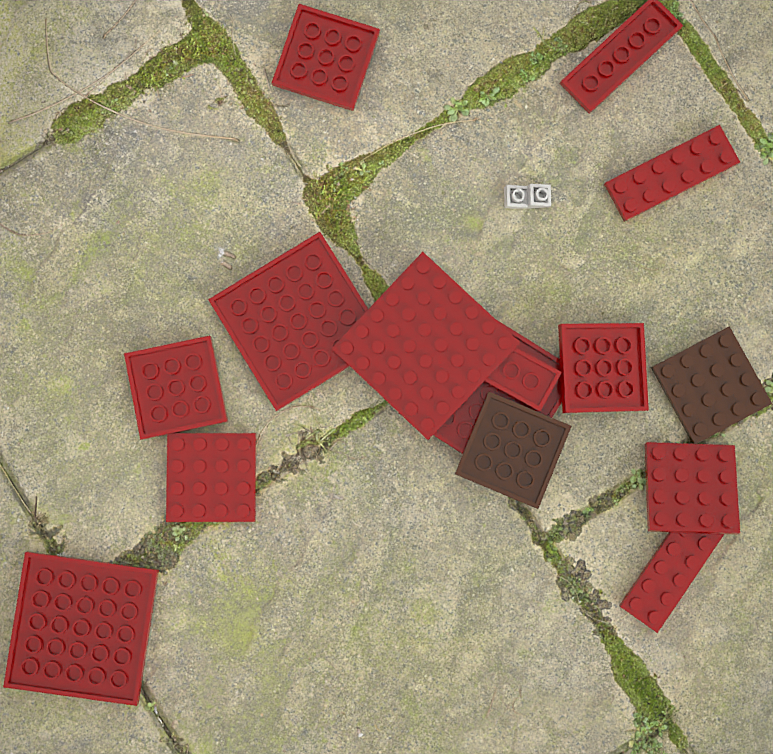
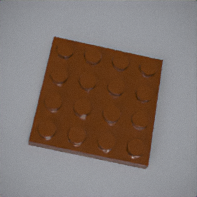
[651,326,772,445]
[455,392,572,509]

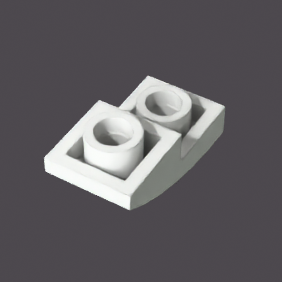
[504,184,551,209]

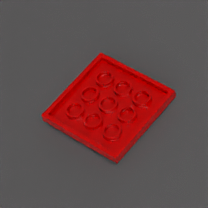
[272,4,380,111]
[558,323,649,413]
[124,336,228,440]
[166,433,256,522]
[645,442,740,535]

